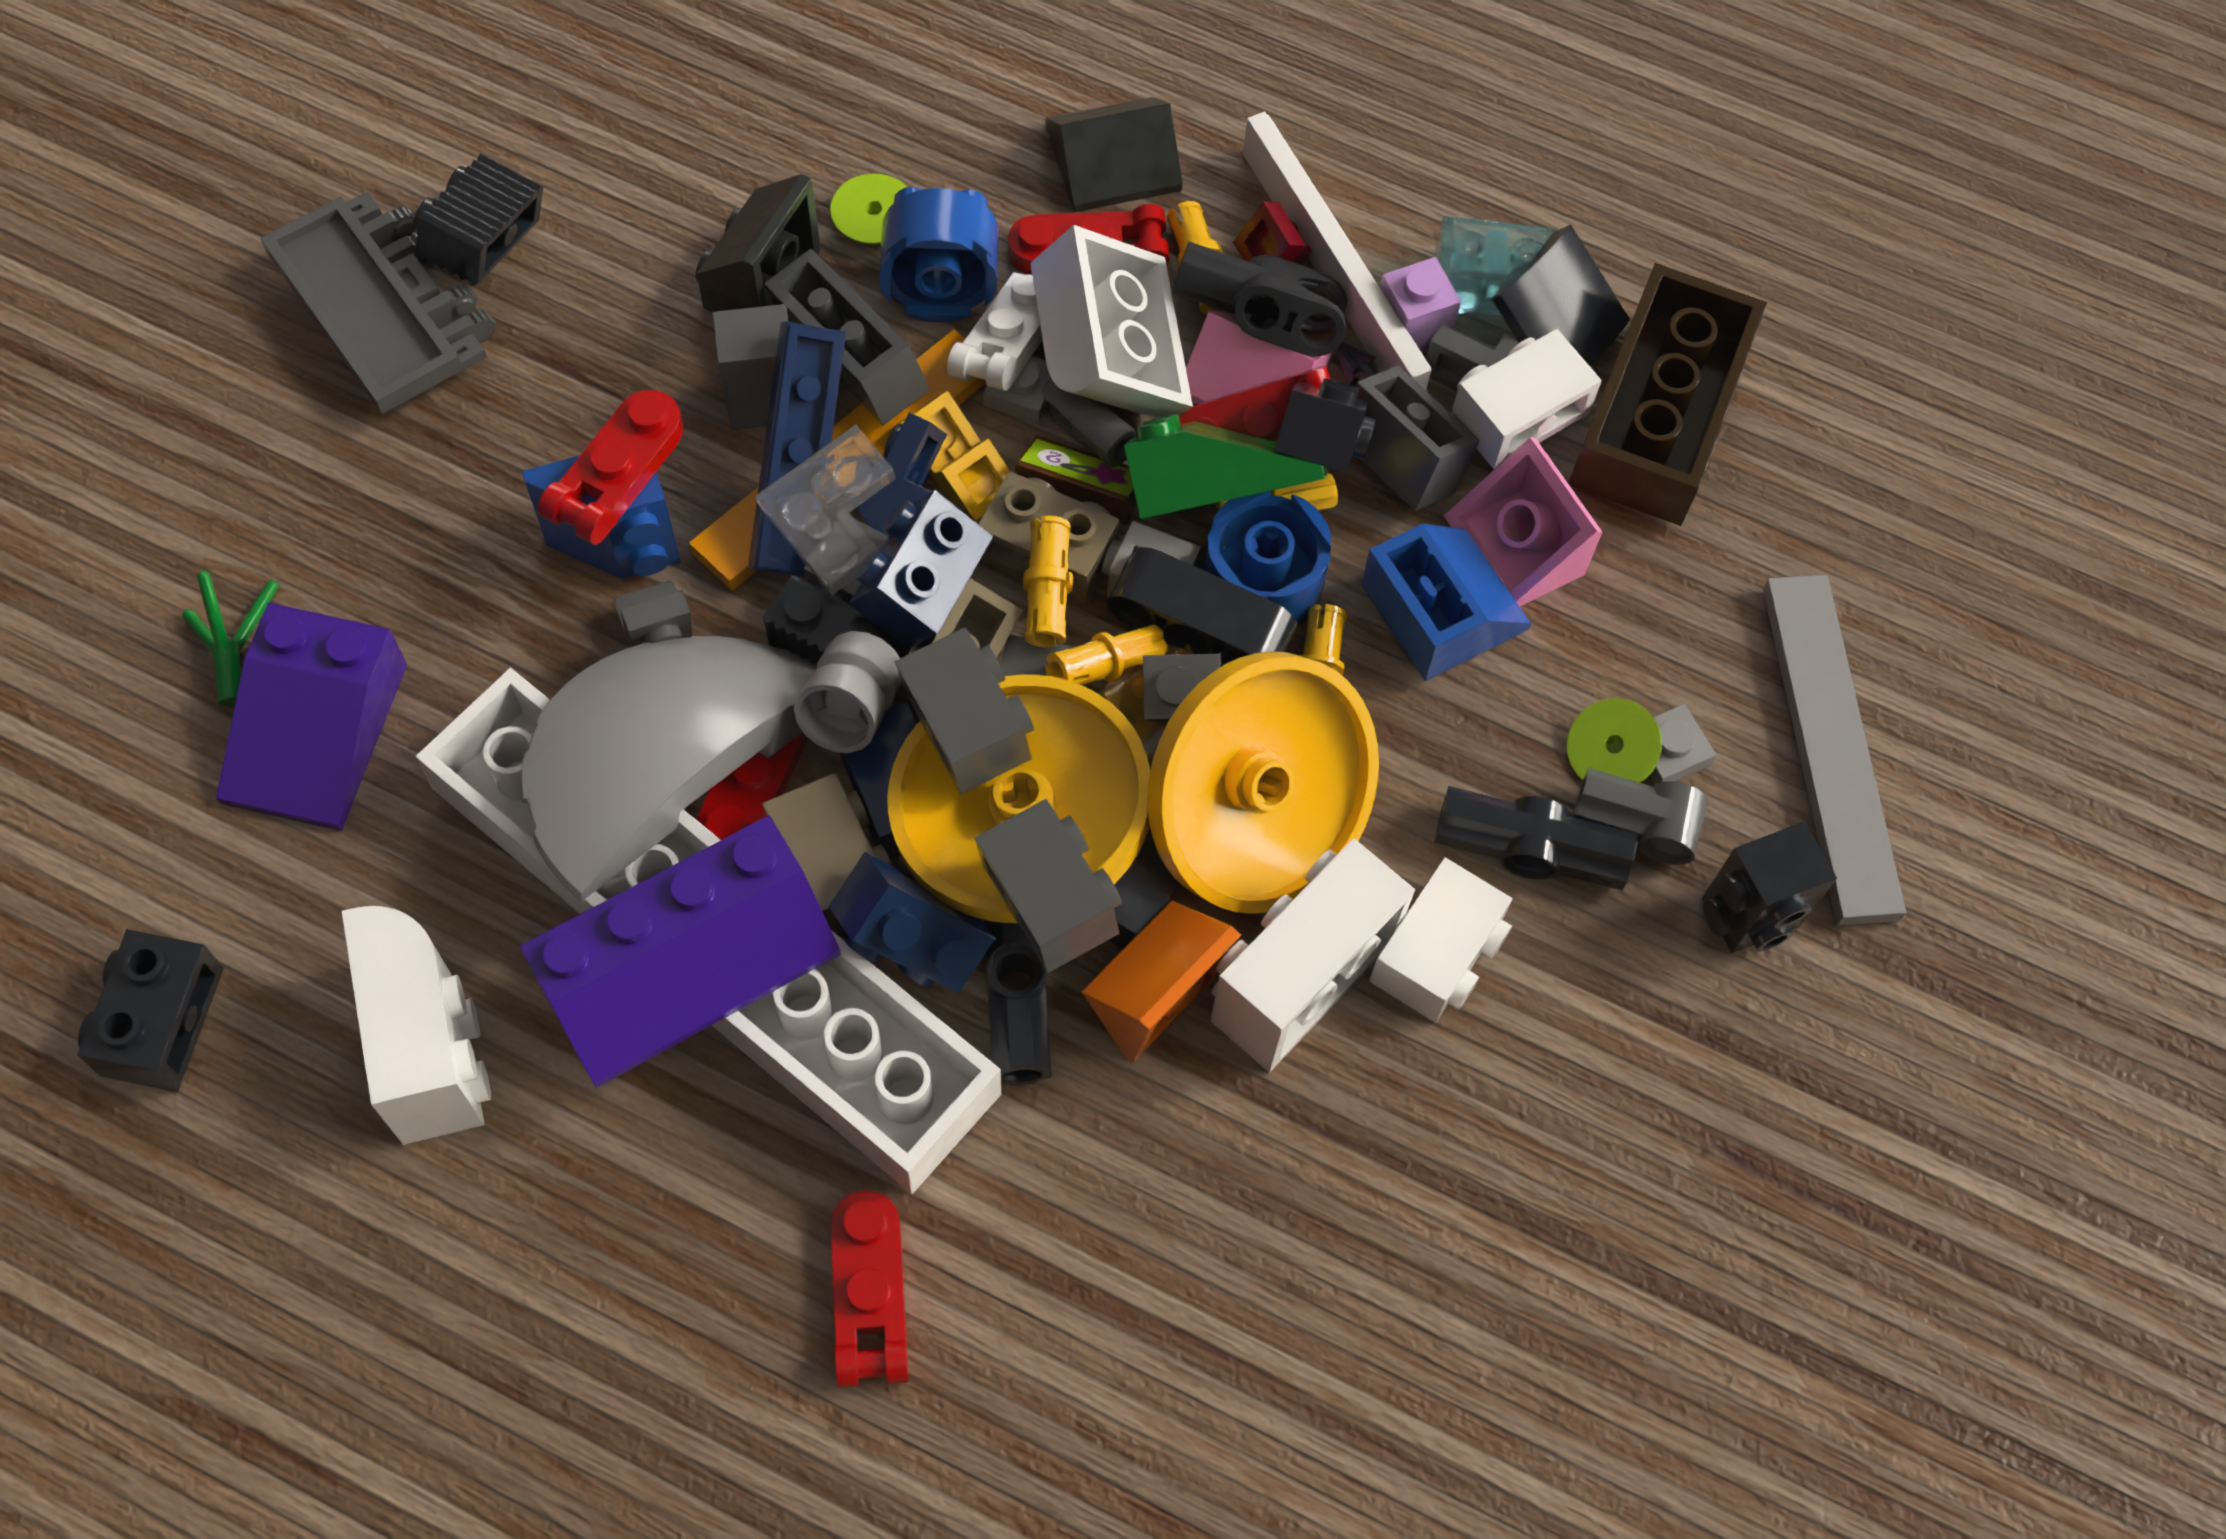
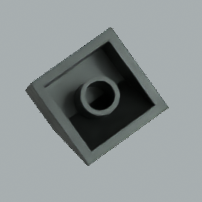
[695,174,821,313]

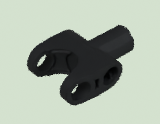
[1172,241,1346,357]

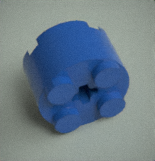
[879,187,998,323]
[1203,491,1331,625]

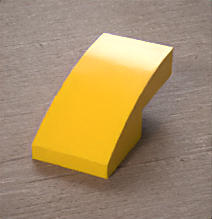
[894,391,1010,521]

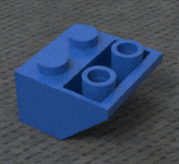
[1361,524,1531,681]

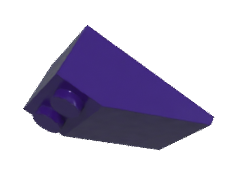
[216,602,407,831]

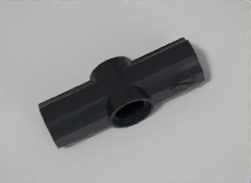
[1434,786,1638,891]
[984,920,1052,1086]

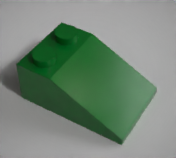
[1124,414,1328,519]

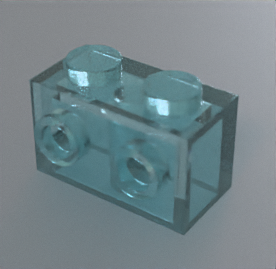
[1434,216,1558,315]

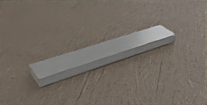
[1763,575,1906,926]

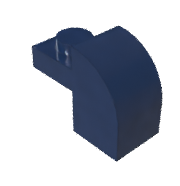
[854,412,962,536]

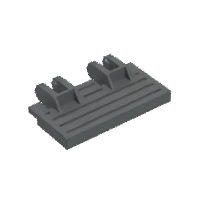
[260,192,497,414]

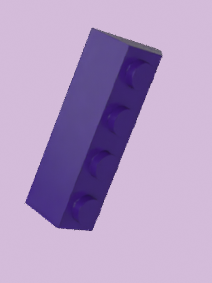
[519,815,841,1088]

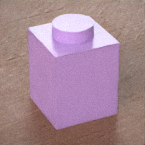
[1380,257,1461,353]

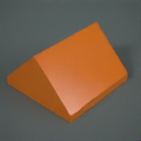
[1082,901,1241,1063]

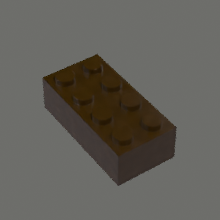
[1568,263,1767,526]

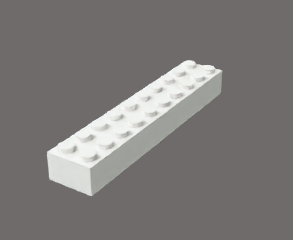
[415,667,1001,1194]

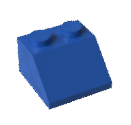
[522,455,681,579]

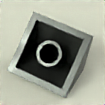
[1045,97,1183,212]

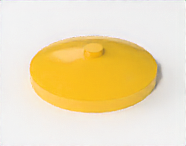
[1147,652,1379,914]
[887,674,1150,923]

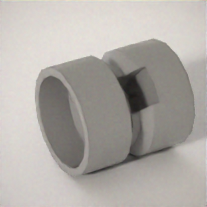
[794,631,902,753]

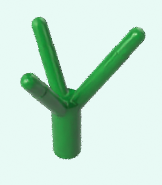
[182,571,279,707]

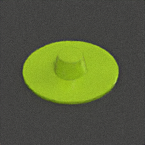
[830,173,907,245]
[1567,698,1662,783]

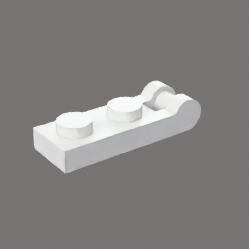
[947,272,1043,391]

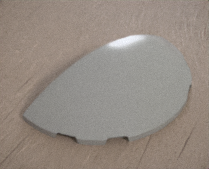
[521,636,817,902]

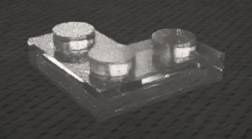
[755,425,896,596]

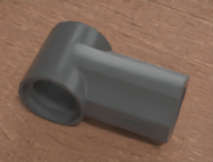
[1572,768,1708,865]

